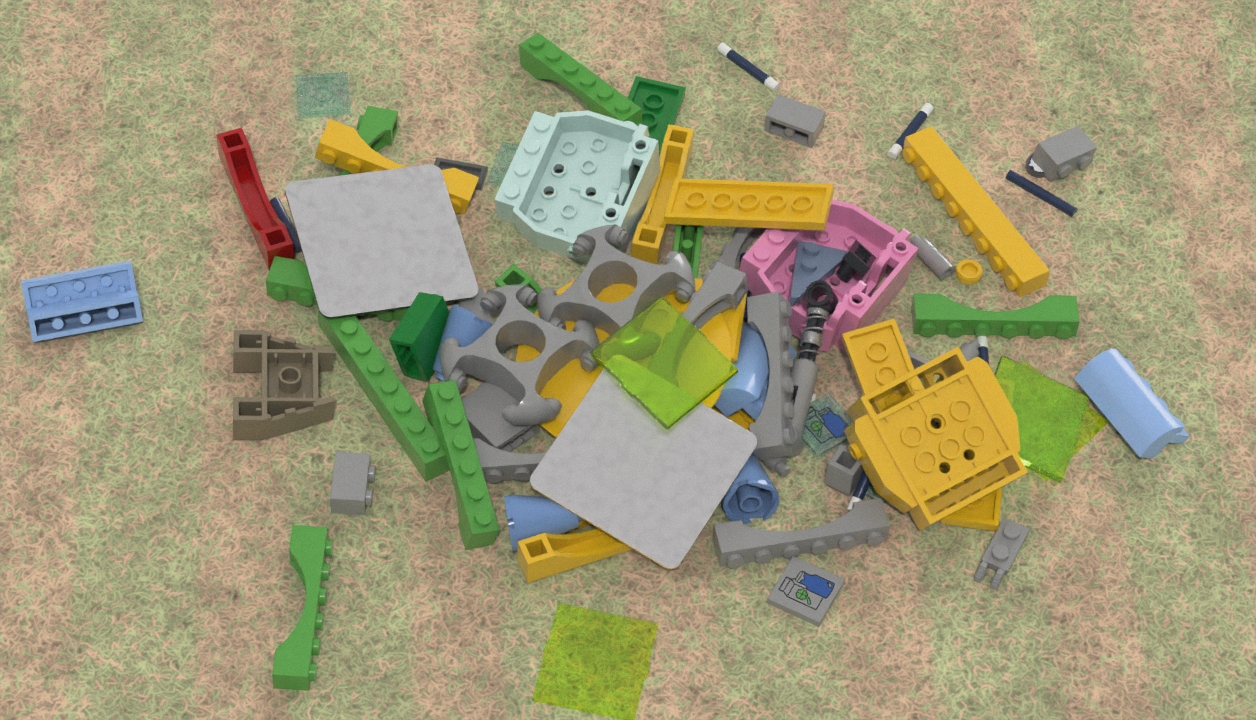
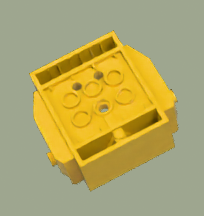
[844,346,1028,531]

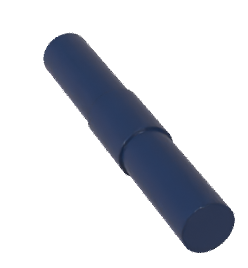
[270,197,302,254]

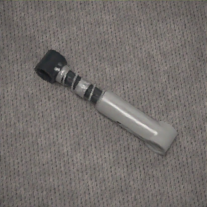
[786,280,838,457]

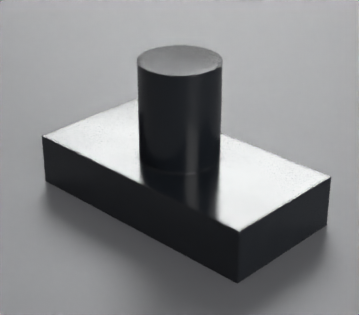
[836,240,876,282]

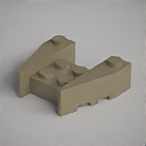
[233,330,334,440]

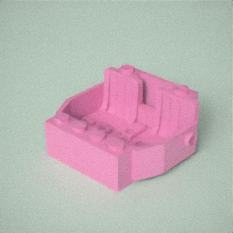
[739,200,918,352]

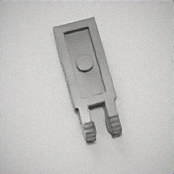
[974,518,1030,590]

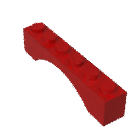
[216,127,294,270]

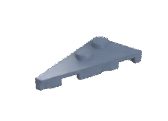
[789,241,846,306]

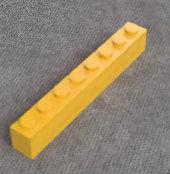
[902,126,1050,297]

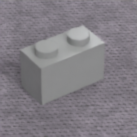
[764,94,826,148]
[1032,126,1097,181]
[330,452,376,515]

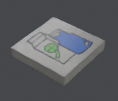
[767,556,845,627]

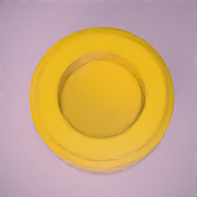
[955,259,983,285]

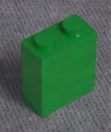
[389,292,449,382]

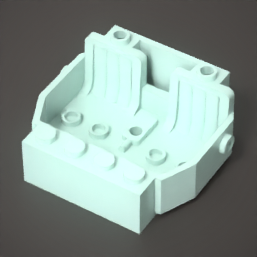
[494,111,661,264]

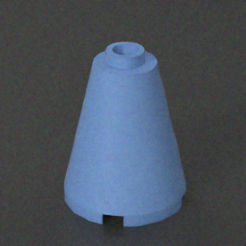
[432,305,493,382]
[722,453,779,524]
[504,495,584,552]

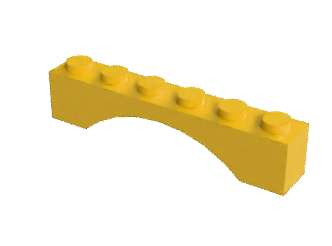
[315,119,479,215]
[631,124,694,264]
[517,528,633,583]

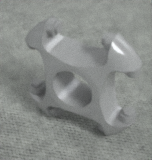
[537,224,695,363]
[440,284,601,426]

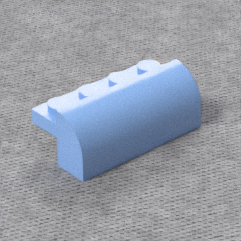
[21,260,143,342]
[715,323,797,421]
[1074,349,1190,458]

